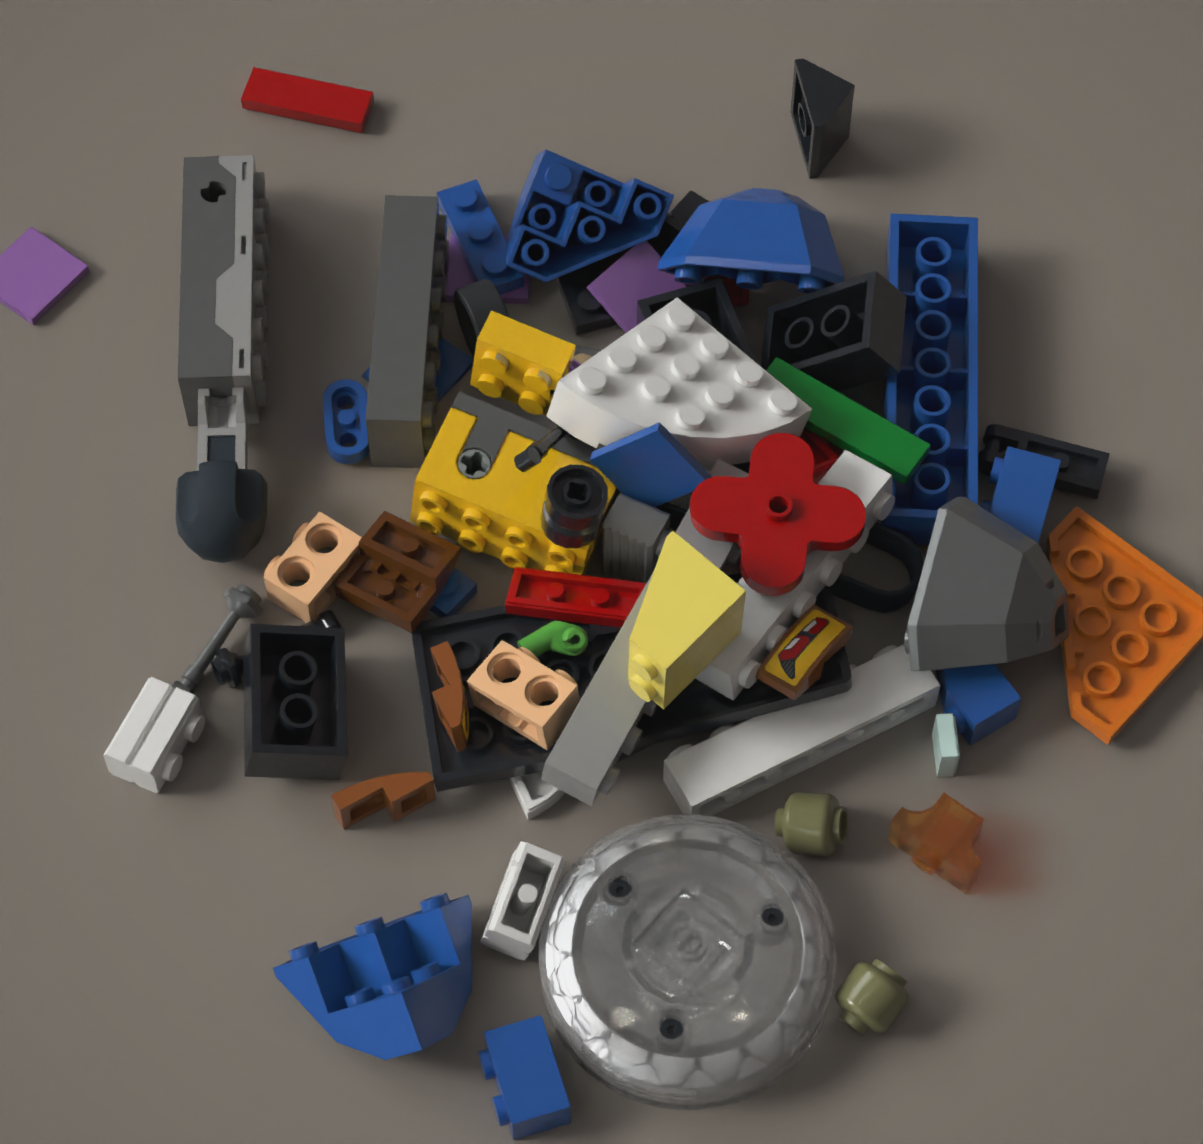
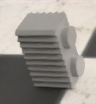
[602,493,672,583]

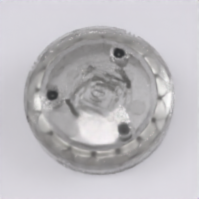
[539,814,837,1110]

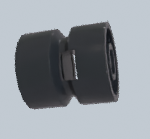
[541,464,608,548]

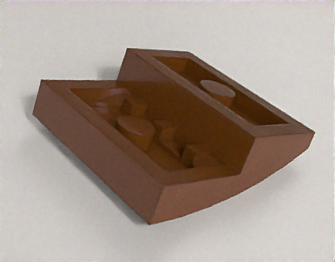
[334,511,461,633]

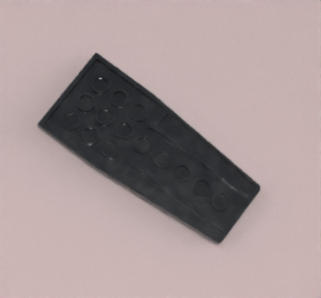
[411,573,852,792]

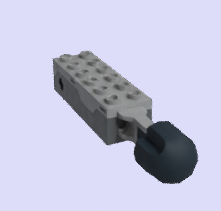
[175,155,270,563]

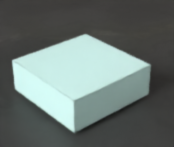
[932,713,960,777]

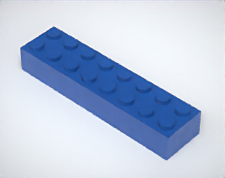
[881,213,978,545]

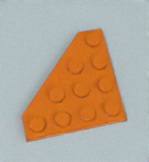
[1046,506,1203,745]

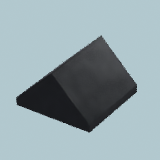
[790,58,855,179]

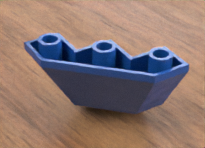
[505,149,674,282]
[658,188,845,294]
[273,892,472,1060]

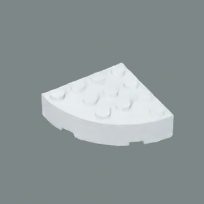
[546,298,812,473]

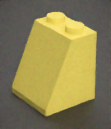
[628,531,746,710]

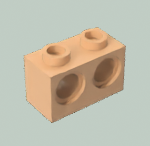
[263,511,362,623]
[467,640,580,751]

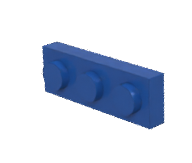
[437,179,524,295]

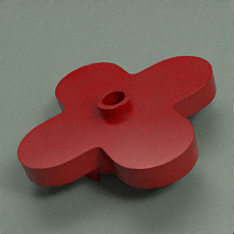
[690,433,866,596]

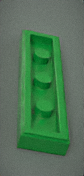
[766,357,931,485]

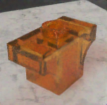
[887,793,984,894]

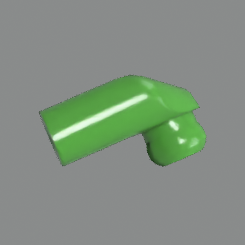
[517,621,588,657]

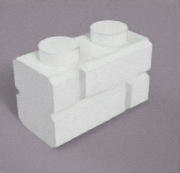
[103,677,205,793]
[479,841,566,961]

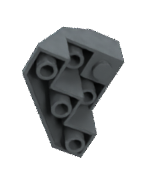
[904,497,1069,671]

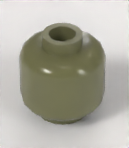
[775,792,848,856]
[835,959,909,1035]

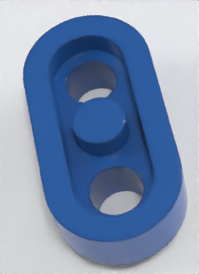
[323,379,370,464]

